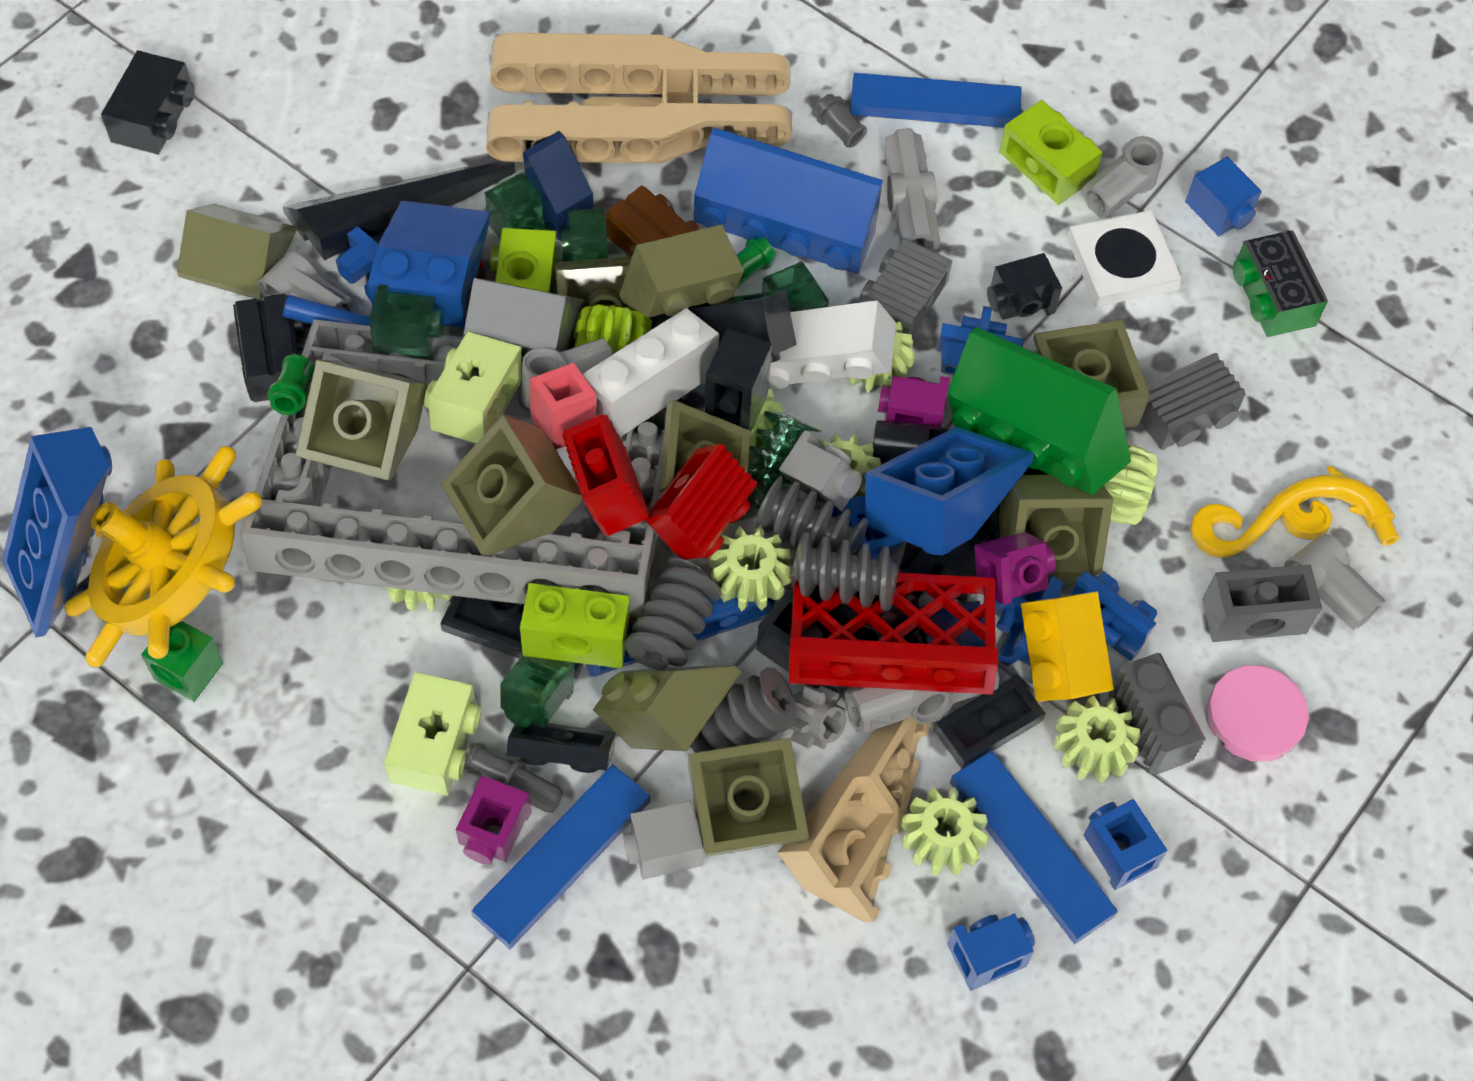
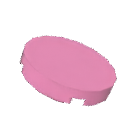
[1206,666,1309,761]

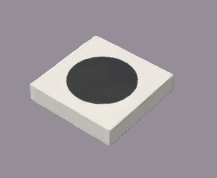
[1067,210,1182,307]

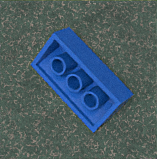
[693,128,883,274]
[2,427,112,638]

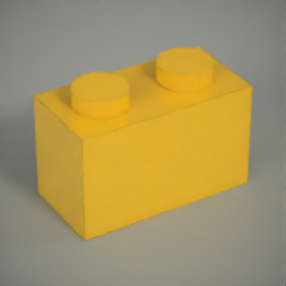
[1020,591,1114,702]

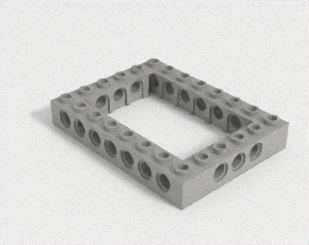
[241,319,682,618]

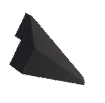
[283,160,516,261]

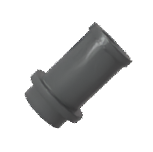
[814,94,867,148]

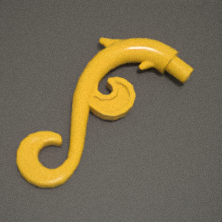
[1190,466,1400,558]

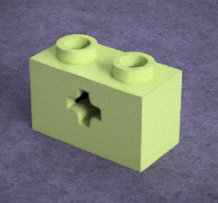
[424,332,522,444]
[384,672,482,796]

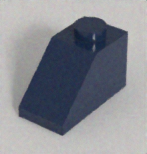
[523,131,594,241]

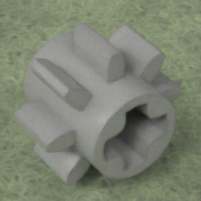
[791,685,846,749]

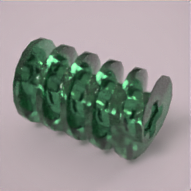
[747,411,822,509]

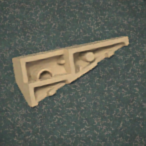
[777,717,931,922]

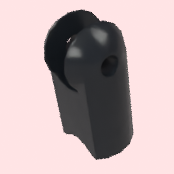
[873,420,949,464]

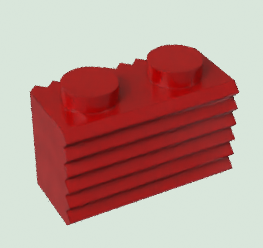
[562,414,649,536]
[645,443,757,560]

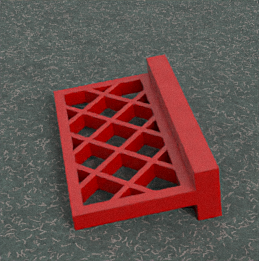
[789,573,998,695]

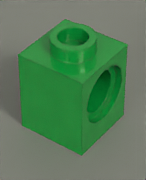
[141,621,224,702]

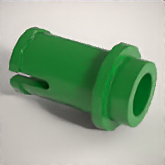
[736,237,776,288]
[268,354,314,415]

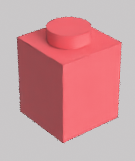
[530,363,597,450]

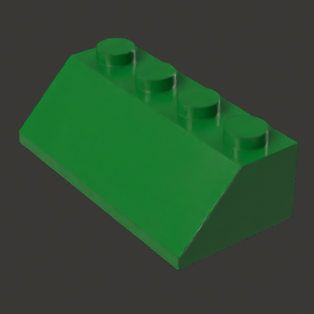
[947,327,1131,495]

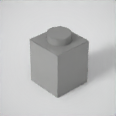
[623,800,703,880]

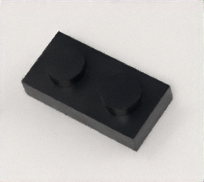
[933,675,1046,769]
[506,718,616,773]

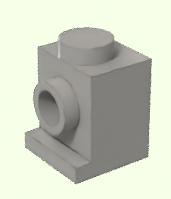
[779,430,863,512]

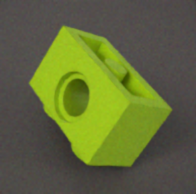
[999,99,1103,205]
[491,228,558,293]
[520,583,630,669]

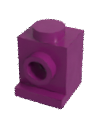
[877,376,950,426]
[975,532,1056,605]
[455,775,532,865]

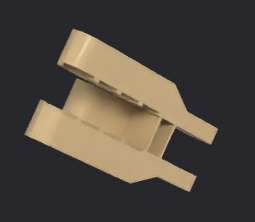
[486,33,792,163]

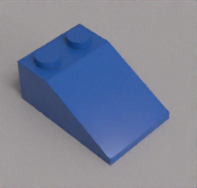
[367,201,491,328]
[865,427,1033,555]

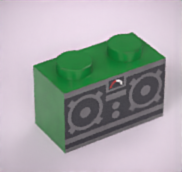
[1233,230,1328,337]

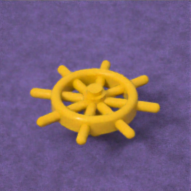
[64,446,263,668]

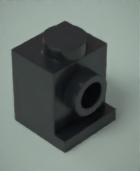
[987,253,1062,320]

